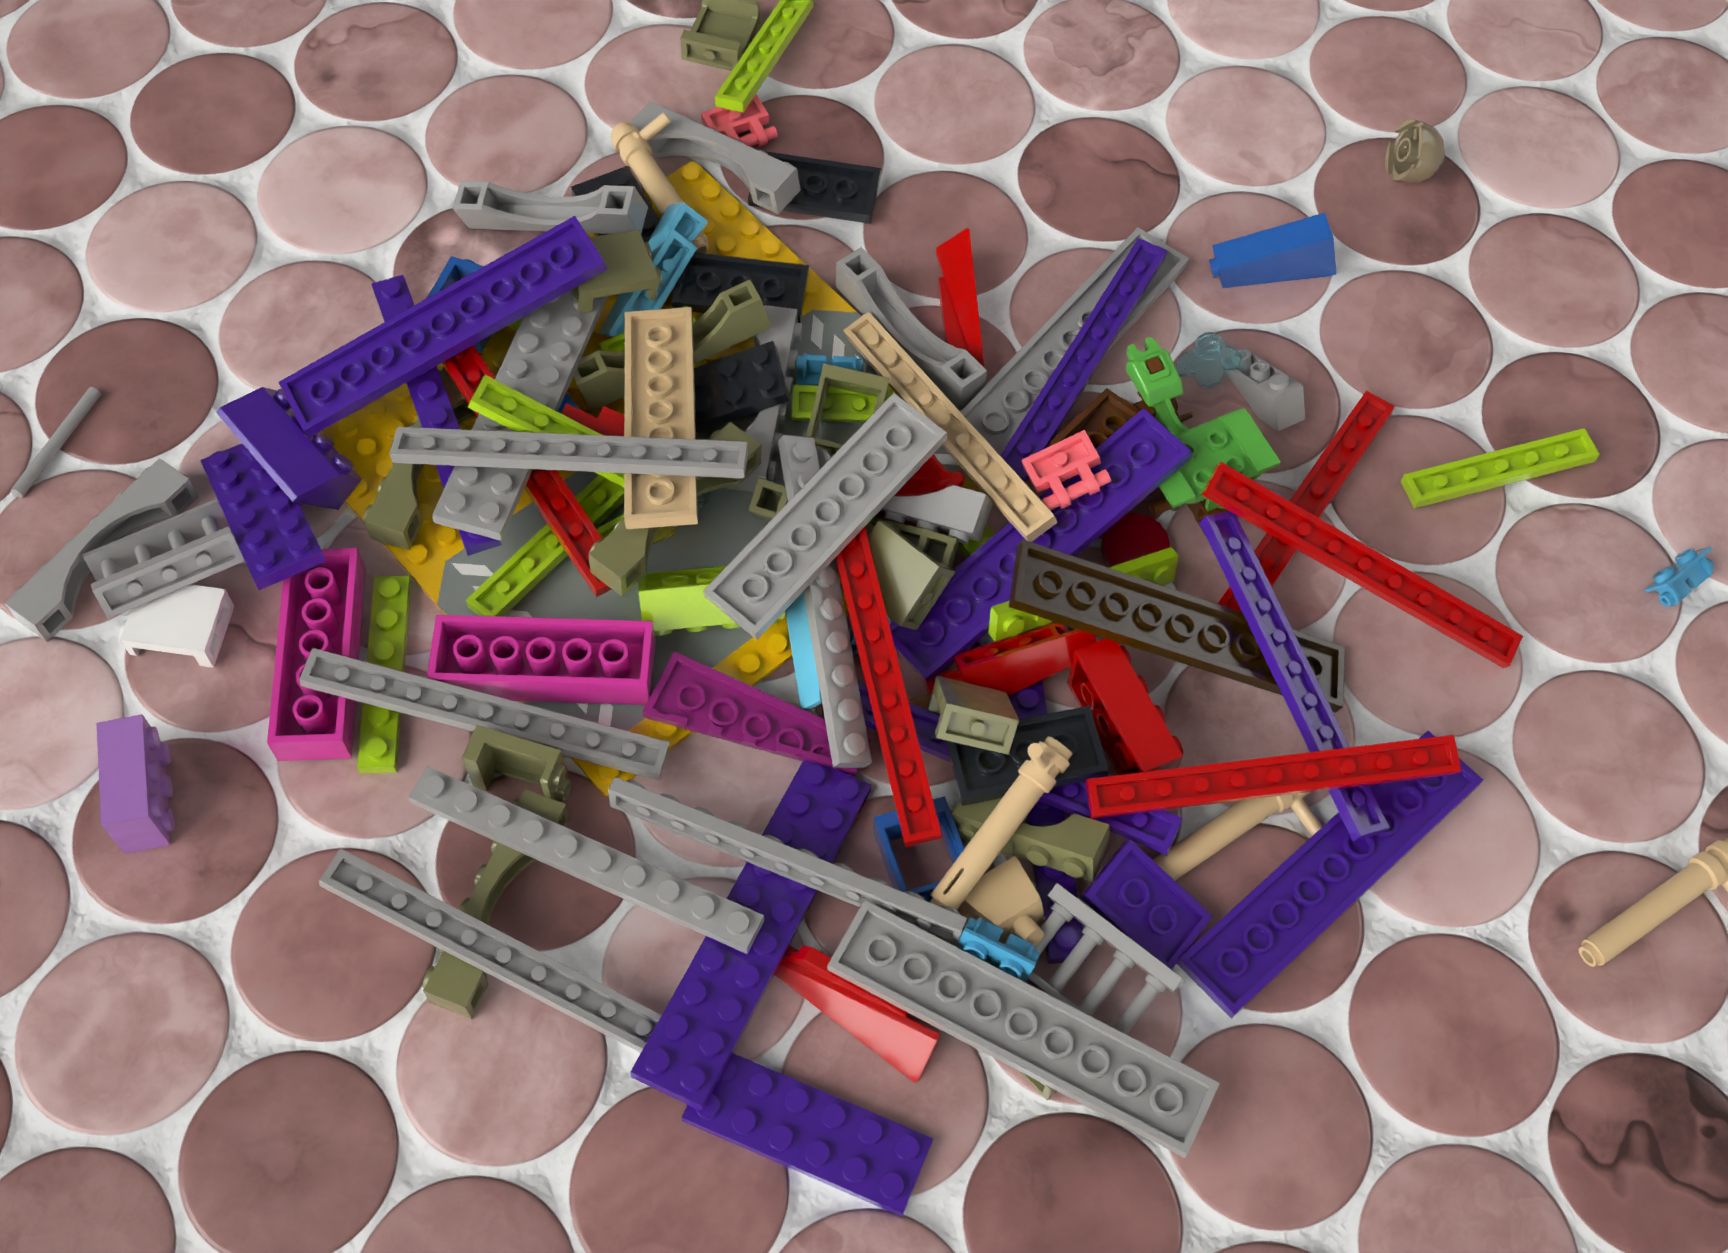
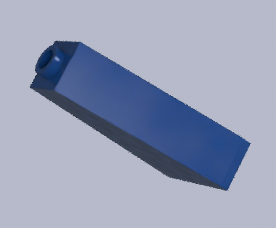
[1209,213,1336,288]

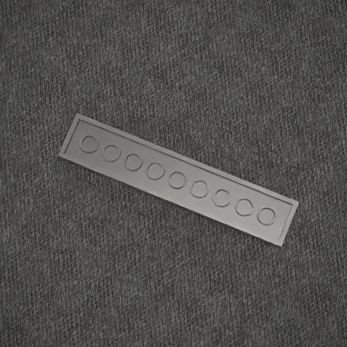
[961,227,1190,455]
[432,290,608,541]
[827,900,1220,1158]

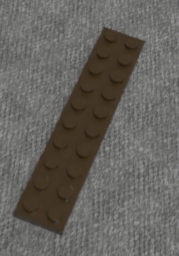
[1009,539,1345,713]

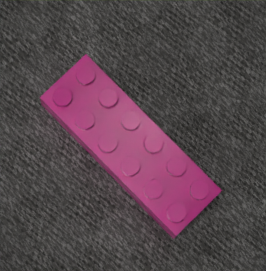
[267,548,366,761]
[427,615,656,705]

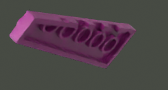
[642,651,871,776]

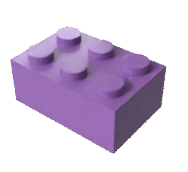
[96,714,175,854]

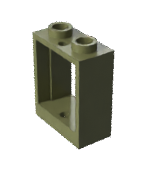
[806,363,889,454]

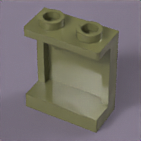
[680,0,760,71]
[571,230,662,314]
[867,521,955,630]
[928,676,1019,755]
[462,725,571,802]

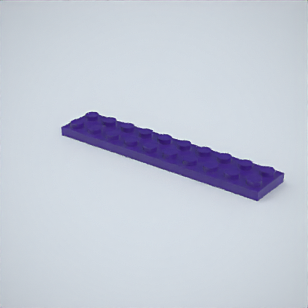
[278,216,608,438]
[889,408,1192,681]
[1177,730,1483,1019]
[630,760,872,1111]

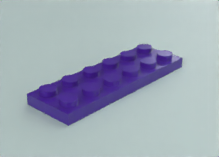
[200,443,327,590]
[681,1053,933,1217]

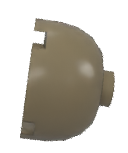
[1385,119,1445,183]

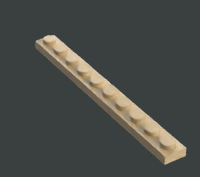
[843,311,1057,542]

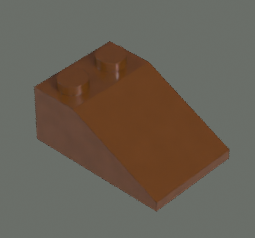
[1049,388,1140,449]

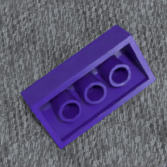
[216,387,362,510]

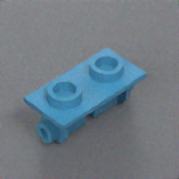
[796,353,863,386]
[1644,546,1714,607]
[956,917,1041,983]

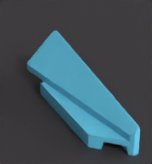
[599,202,708,336]
[785,585,841,710]

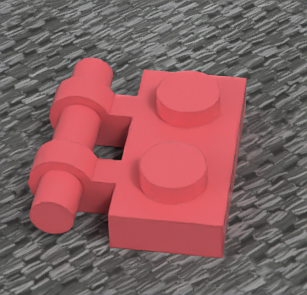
[701,94,778,147]
[1022,430,1111,511]

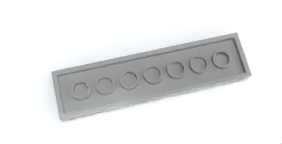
[703,393,947,640]

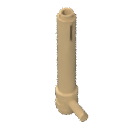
[611,112,709,253]
[929,736,1072,910]
[1153,792,1323,881]
[1579,839,1728,967]

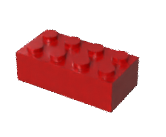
[1067,638,1184,775]

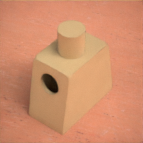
[959,856,1045,946]

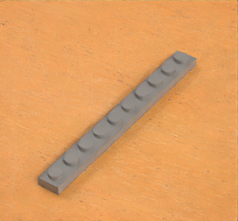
[389,427,749,478]
[778,435,872,768]
[299,648,670,780]
[408,766,764,954]
[608,777,967,946]
[319,848,662,1053]

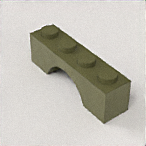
[952,798,1110,881]

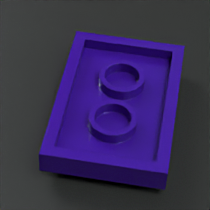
[1080,839,1213,970]

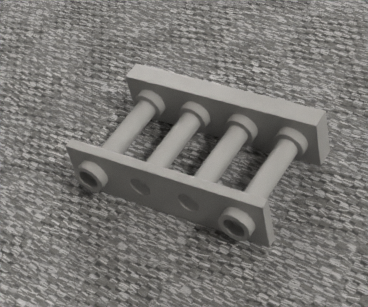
[82,499,245,619]
[1028,883,1183,1035]

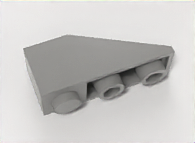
[1219,349,1305,431]

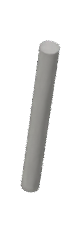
[11,387,101,498]

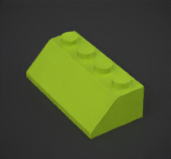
[639,565,785,636]

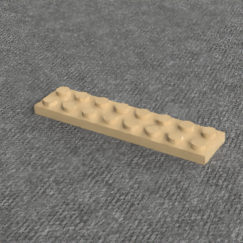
[624,307,698,529]

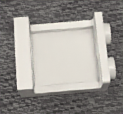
[119,584,234,668]

